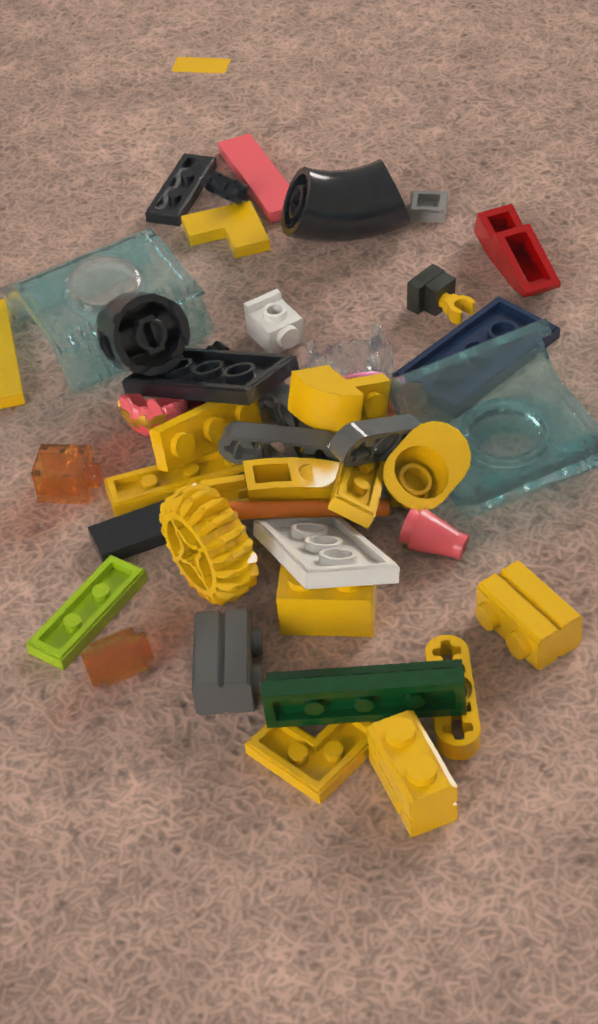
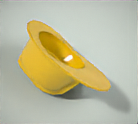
[383,421,471,511]

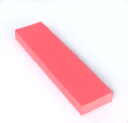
[218,133,289,223]

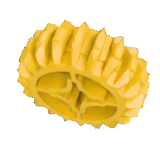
[159,482,259,606]

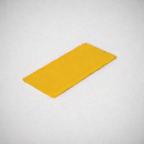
[171,57,231,73]

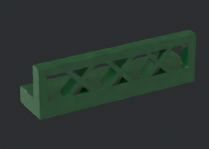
[261,659,467,728]

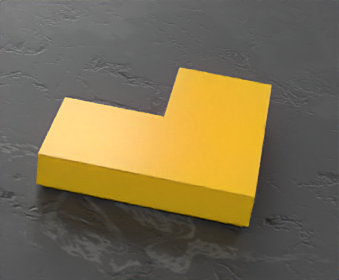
[181,200,271,259]
[244,721,372,805]

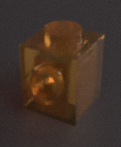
[31,444,101,504]

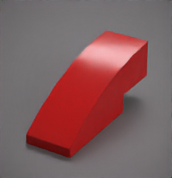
[474,204,561,298]

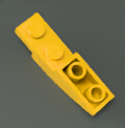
[201,457,382,502]

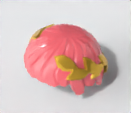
[117,393,188,436]

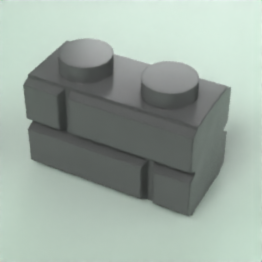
[192,608,263,715]

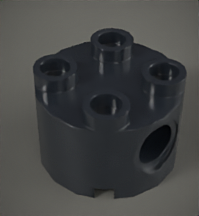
[96,291,191,376]

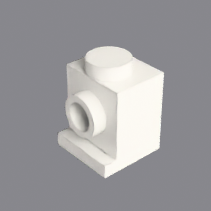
[243,289,305,354]

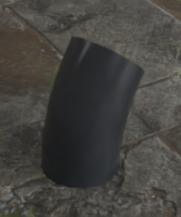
[281,159,411,242]

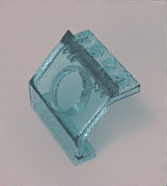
[389,318,598,520]

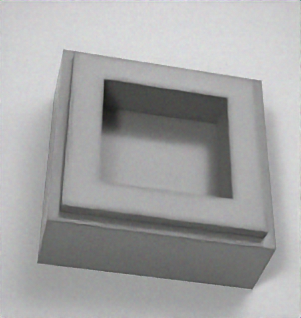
[408,191,448,222]

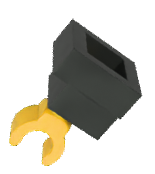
[407,264,475,325]

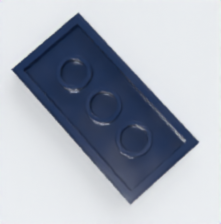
[392,296,560,419]

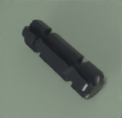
[203,171,250,205]

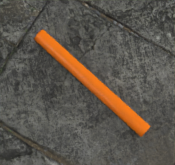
[229,498,390,520]

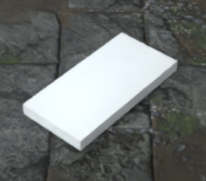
[253,517,400,589]

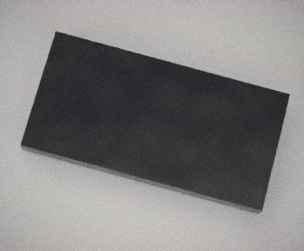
[122,348,299,406]

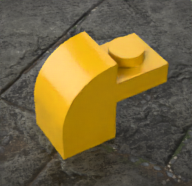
[288,365,391,434]

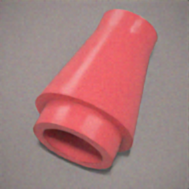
[399,508,470,560]

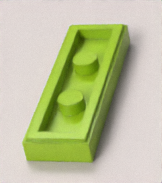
[25,555,148,671]

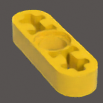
[425,635,481,760]

